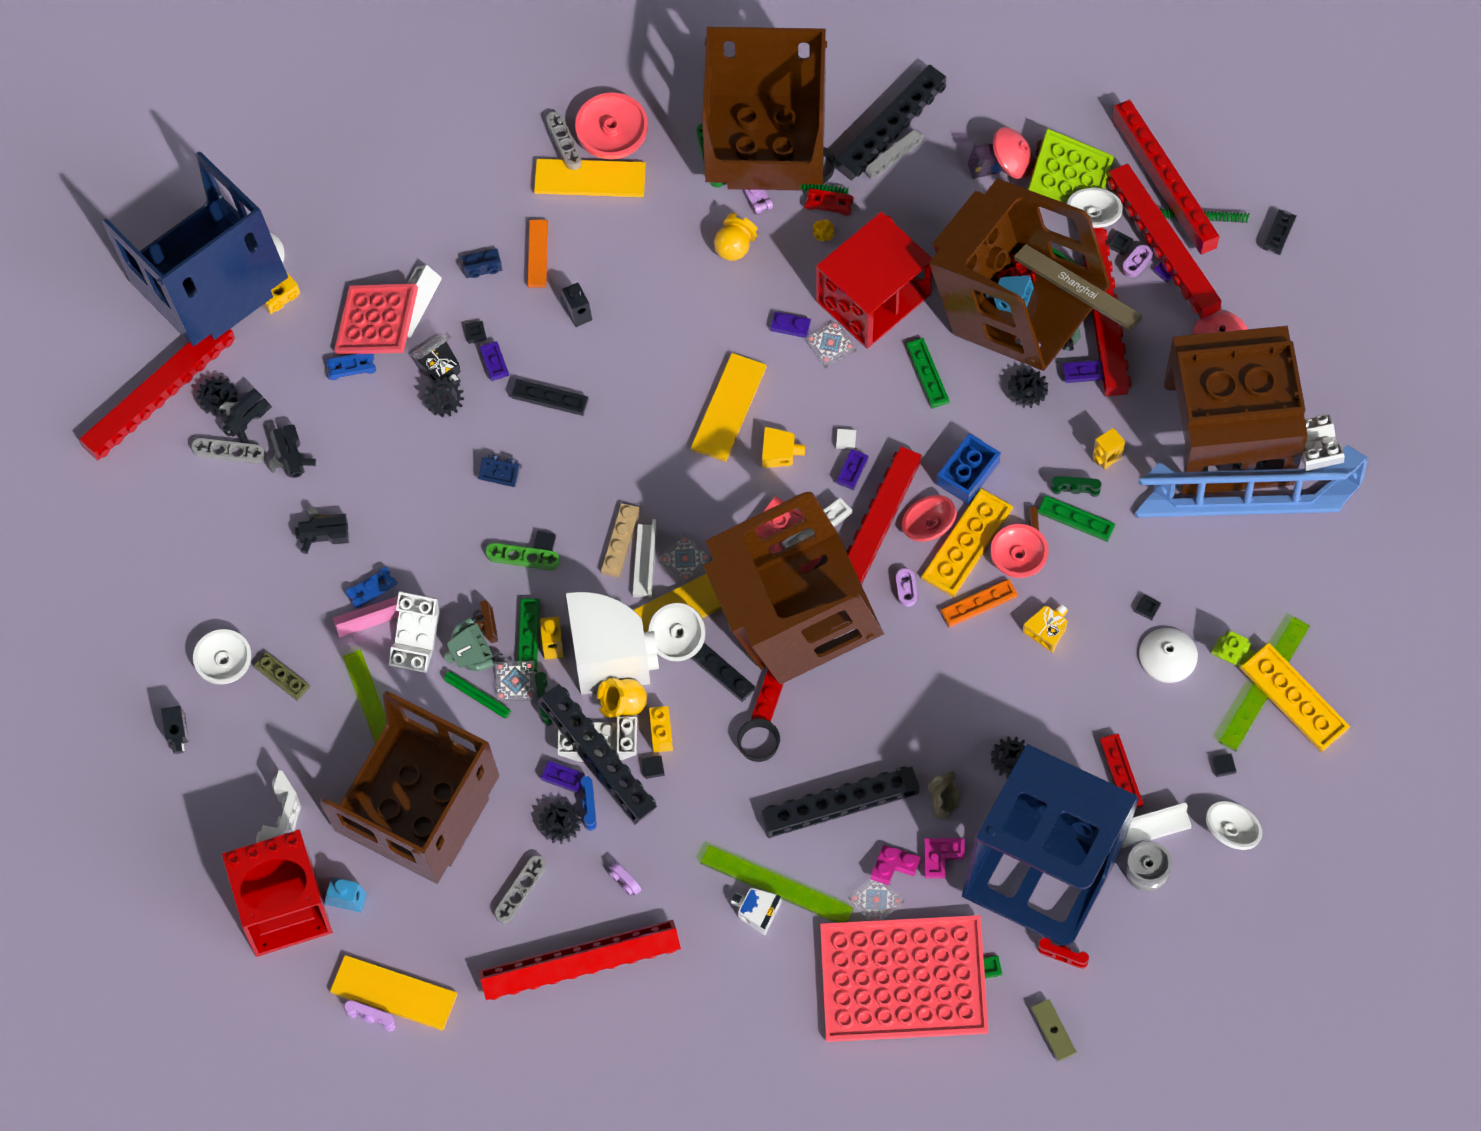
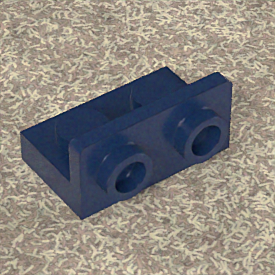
[462,248,502,278]
[478,454,522,487]

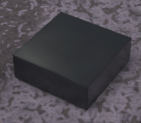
[1108,231,1133,256]
[465,321,487,344]
[533,531,556,551]
[1135,594,1161,621]
[1212,753,1236,777]
[642,756,665,779]

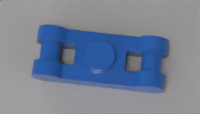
[326,354,376,380]
[345,567,397,608]
[581,776,597,831]

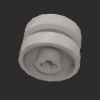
[1125,841,1172,892]

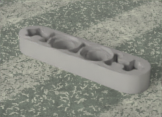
[546,112,582,170]
[865,129,924,179]
[192,438,265,464]
[495,856,546,924]

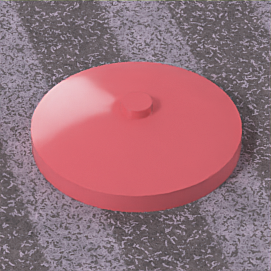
[575,92,648,159]

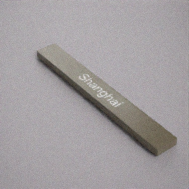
[1014,244,1142,331]

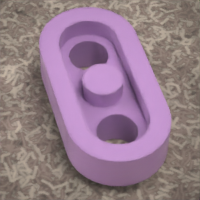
[1122,245,1153,278]
[896,568,918,607]
[609,862,641,896]

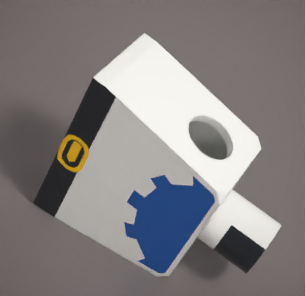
[731,888,781,935]

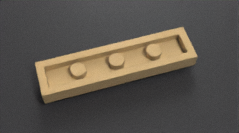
[601,503,640,578]

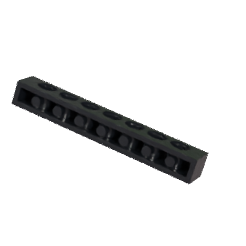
[835,64,947,181]
[537,684,657,825]
[762,766,920,838]

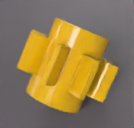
[812,219,835,242]

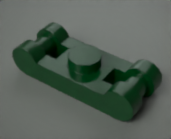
[1051,476,1102,497]
[535,672,553,725]

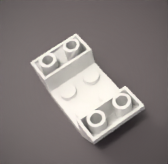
[1301,414,1345,471]
[389,591,439,673]
[558,717,637,762]
[256,770,301,843]

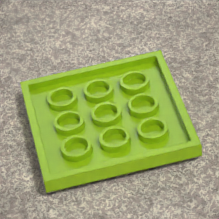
[1028,129,1114,204]

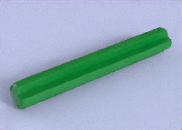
[444,671,511,719]

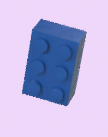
[936,433,1001,504]

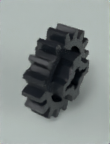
[1008,368,1048,408]
[196,376,238,416]
[424,377,465,417]
[991,736,1025,779]
[538,801,582,844]

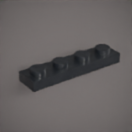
[511,379,589,416]
[691,643,755,702]

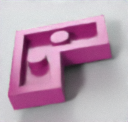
[924,838,965,879]
[870,844,921,885]

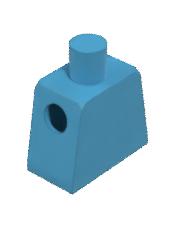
[986,276,1034,312]
[325,877,367,913]

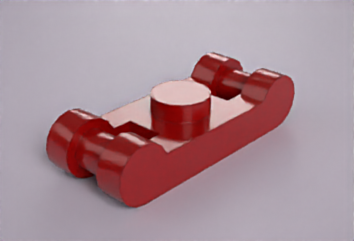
[804,189,854,216]
[1038,938,1089,969]

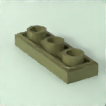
[253,652,310,701]
[1031,999,1077,1062]

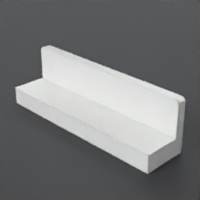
[407,265,442,338]
[633,519,657,598]
[1122,803,1192,848]

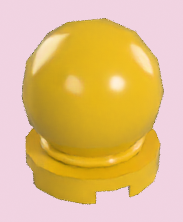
[714,213,759,261]
[597,678,647,717]

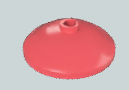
[993,127,1033,179]
[1192,310,1247,335]
[902,495,957,542]
[991,524,1048,578]

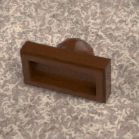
[474,600,498,643]

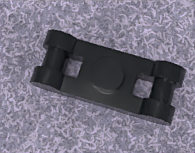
[1263,209,1297,255]

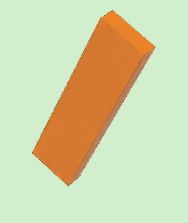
[528,220,548,288]
[940,579,1018,628]

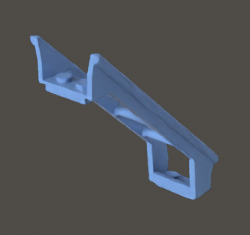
[1135,445,1368,518]

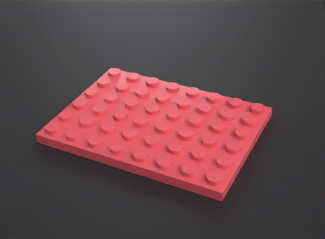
[820,915,989,1042]

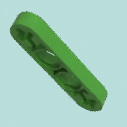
[486,543,560,570]

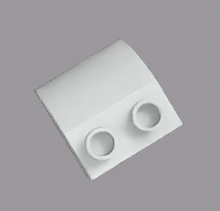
[566,592,659,695]

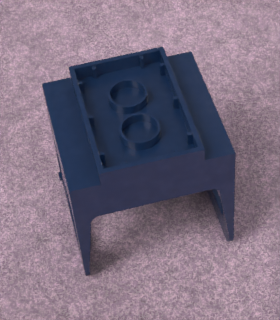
[102,151,288,347]
[962,744,1139,945]

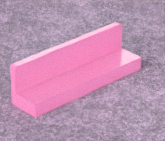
[333,596,399,638]

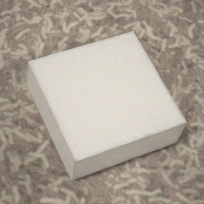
[836,429,856,450]

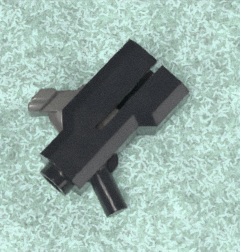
[218,388,272,443]
[269,425,316,478]
[295,508,349,554]

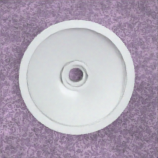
[1067,188,1123,228]
[648,603,706,661]
[1139,628,1198,683]
[193,629,252,684]
[1206,801,1262,850]

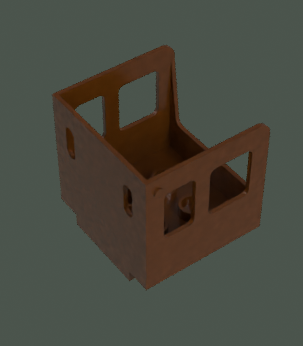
[703,26,827,191]
[929,178,1110,371]
[1164,325,1308,495]
[703,492,884,685]
[320,691,500,884]

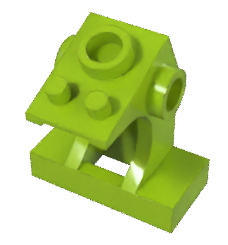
[1211,630,1255,667]

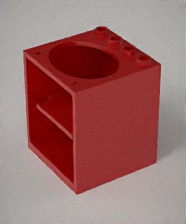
[816,211,933,349]
[222,829,333,957]

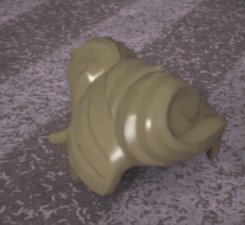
[928,771,959,819]

